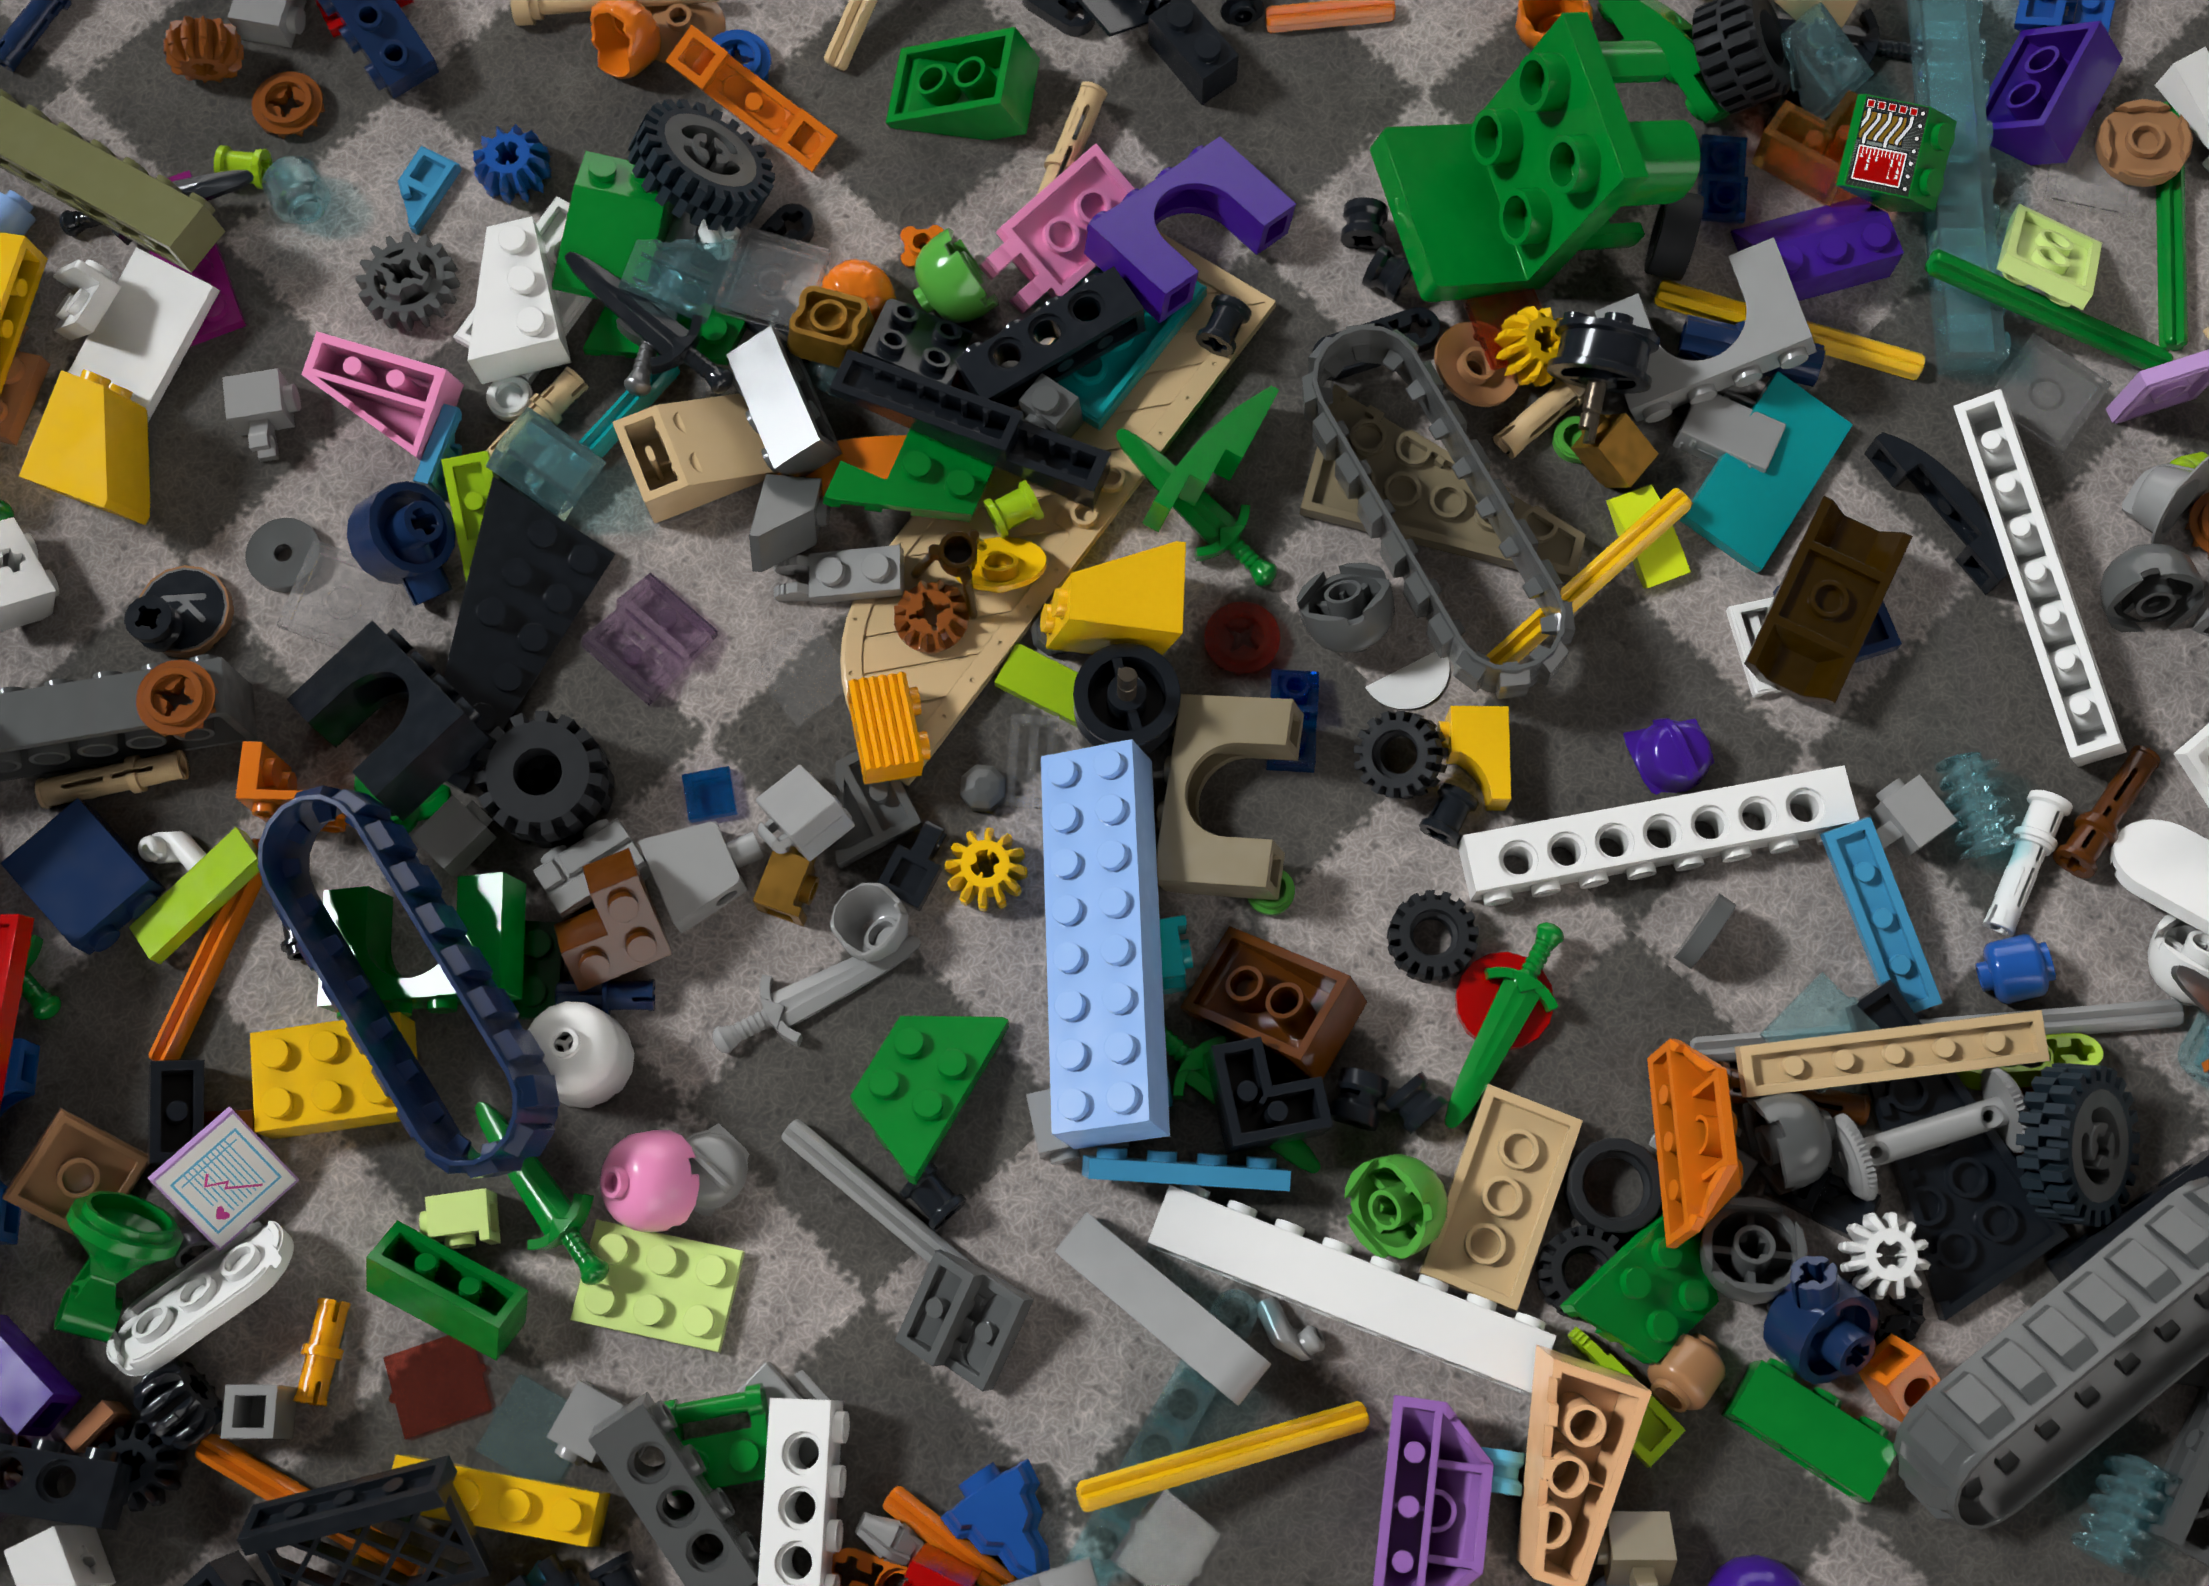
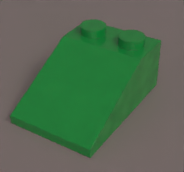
[886,27,1040,141]
[552,151,675,299]

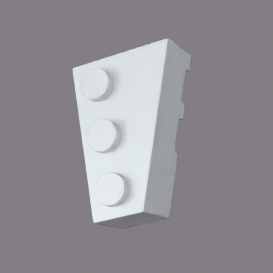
[467,216,571,384]

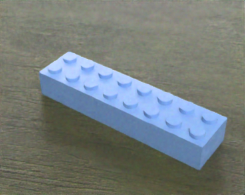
[1041,739,1170,1149]

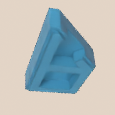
[398,146,462,235]
[413,404,462,502]

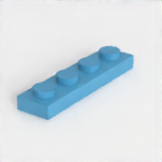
[1820,817,1943,1013]
[1082,1146,1291,1191]

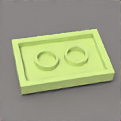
[1996,204,2102,310]
[570,1219,745,1353]

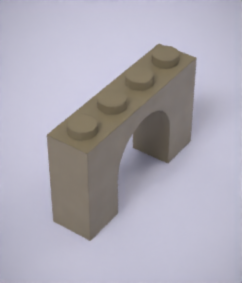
[1156,694,1304,900]

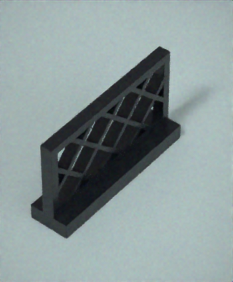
[237,1455,493,1586]

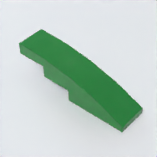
[1142,385,1279,532]

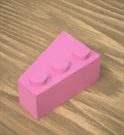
[301,331,464,461]

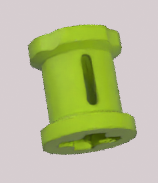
[214,145,272,189]
[983,480,1044,539]

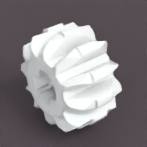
[1837,1212,1931,1300]

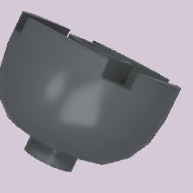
[2100,544,2205,632]
[1297,563,1395,653]
[1741,1091,1837,1195]
[1699,1197,1808,1305]

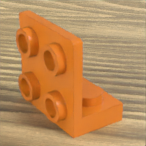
[235,741,349,833]

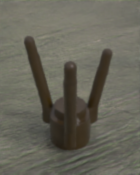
[911,530,987,619]

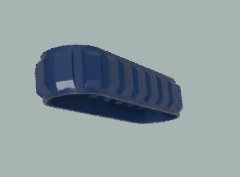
[258,785,560,1179]

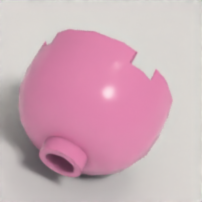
[600,1130,700,1232]

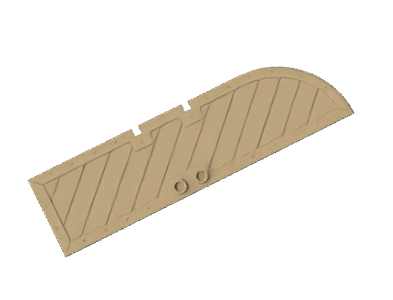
[840,232,1276,786]

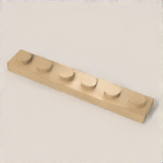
[1735,1010,2050,1097]

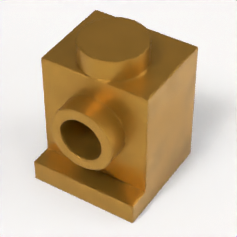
[753,846,819,927]

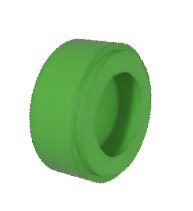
[1552,416,1582,463]

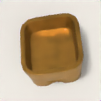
[787,286,876,368]

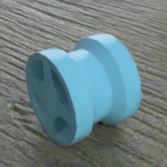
[1481,1447,1526,1497]

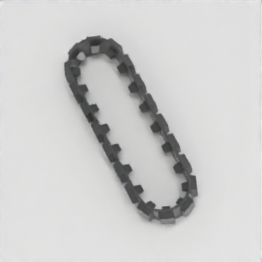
[1302,323,1575,699]
[1893,1176,2209,1530]

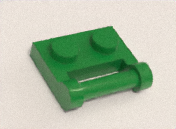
[663,1383,769,1496]

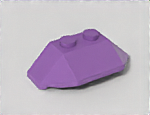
[1373,1395,1494,1586]

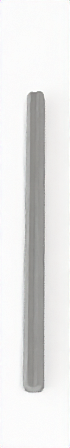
[1690,999,2185,1063]

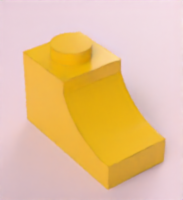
[1437,705,1511,811]

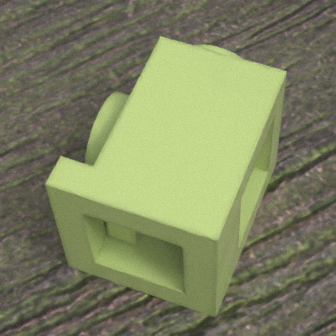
[419,1188,501,1249]

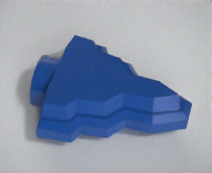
[940,1459,1050,1579]

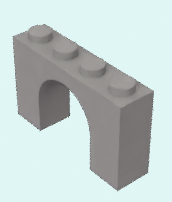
[1594,237,1817,423]

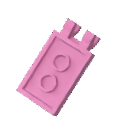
[979,143,1135,314]

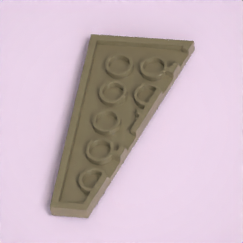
[1299,383,1586,583]

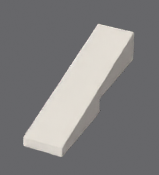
[2155,46,2209,172]

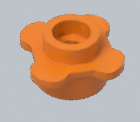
[900,225,944,268]

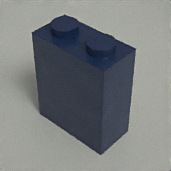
[0,798,166,955]

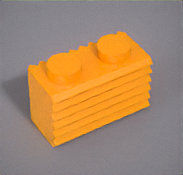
[847,672,931,785]

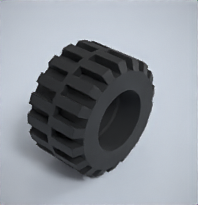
[1692,0,1791,115]

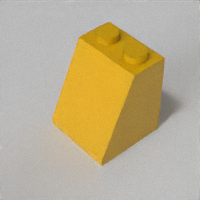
[19,369,150,525]
[1040,541,1186,655]

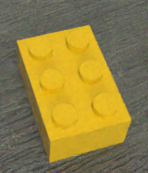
[250,1012,417,1140]

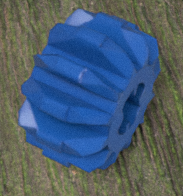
[473,124,552,205]

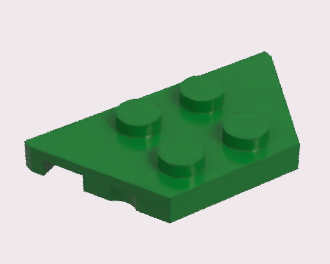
[850,1016,1009,1185]
[1560,1210,1719,1364]

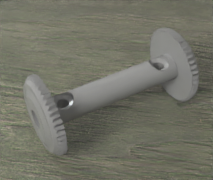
[1832,1067,2029,1201]

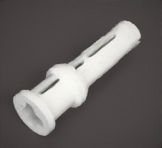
[1982,790,2073,936]

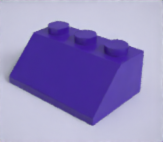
[1965,21,2123,165]
[1730,197,1904,301]

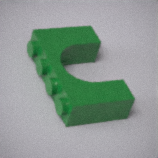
[317,872,526,1020]

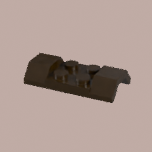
[1744,496,1913,705]

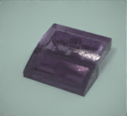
[582,572,718,706]

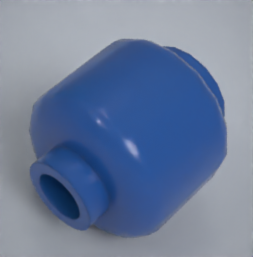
[1975,934,2056,1004]

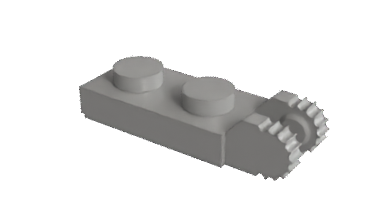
[774,545,905,604]

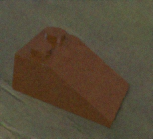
[1180,926,1368,1080]

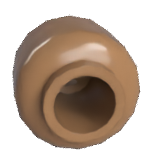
[1647,1333,1726,1413]

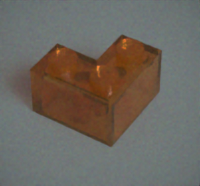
[1751,90,1858,206]

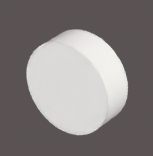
[486,376,534,422]

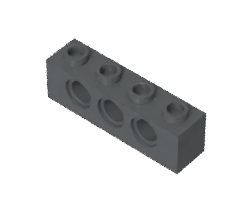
[588,1391,760,1586]

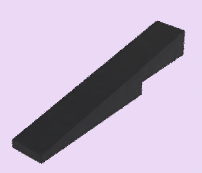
[829,349,1111,509]

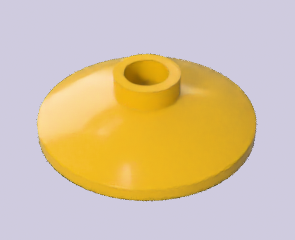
[955,537,1047,593]

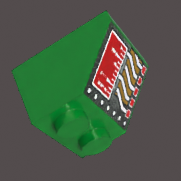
[1836,94,1957,212]

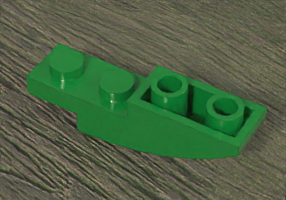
[1597,0,1729,124]

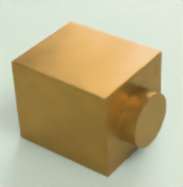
[1571,413,1659,488]

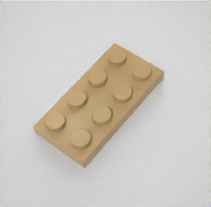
[1419,1084,1583,1312]

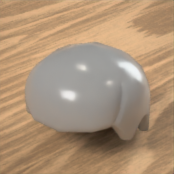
[830,883,909,962]

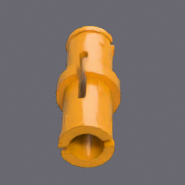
[293,1298,351,1407]

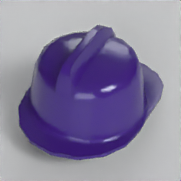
[1623,718,1714,795]

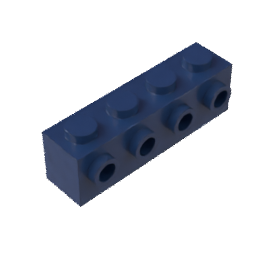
[317,0,439,99]

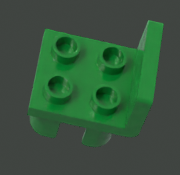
[1370,12,1700,302]

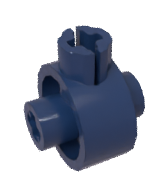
[347,481,456,606]
[1763,1256,1879,1384]

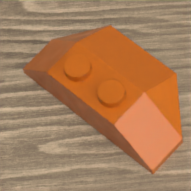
[1647,1038,1743,1249]

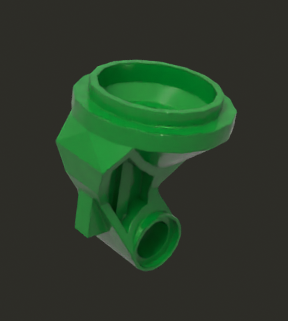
[54,1191,184,1343]

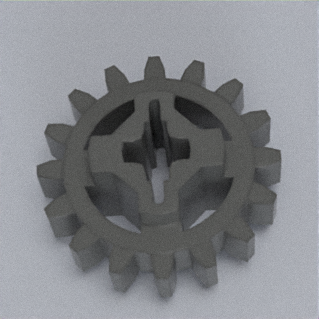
[356,232,460,331]

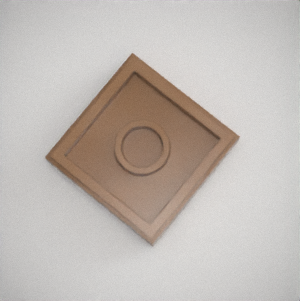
[2,1107,148,1236]

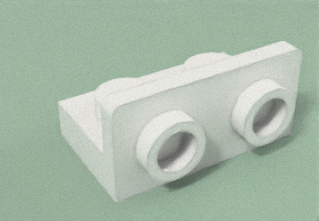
[53,260,121,340]

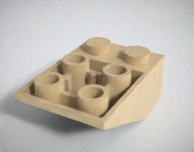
[612,394,782,524]

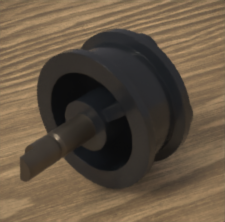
[1547,311,1660,444]
[1073,643,1181,755]

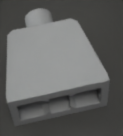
[638,821,765,933]

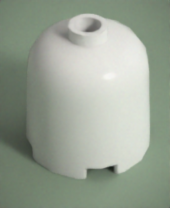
[528,1001,634,1108]

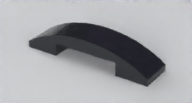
[1864,432,2007,595]

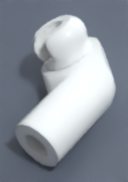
[138,831,206,871]

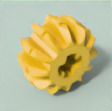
[1494,305,1563,387]
[945,827,1028,912]

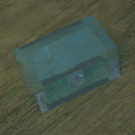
[486,407,607,522]

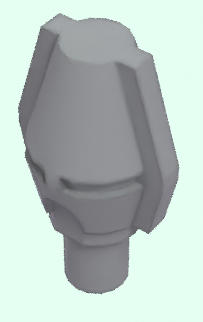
[855,1512,924,1566]

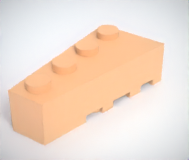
[1517,1344,1652,1586]

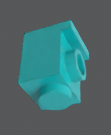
[1160,915,1193,994]

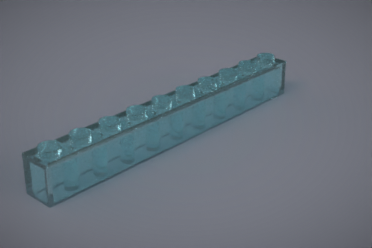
[1907,0,2011,374]

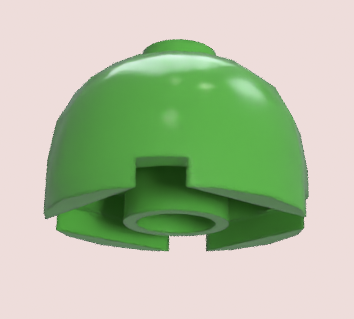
[913,228,999,323]
[1345,1154,1448,1259]

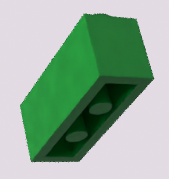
[366,1220,528,1361]
[1721,1358,1897,1502]

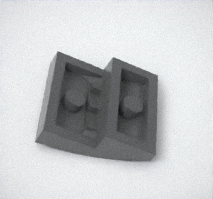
[895,1250,1034,1392]

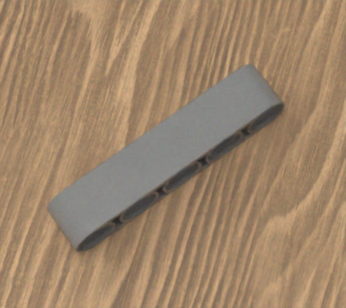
[1054,1212,1271,1406]

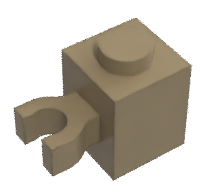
[1594,1511,1677,1586]

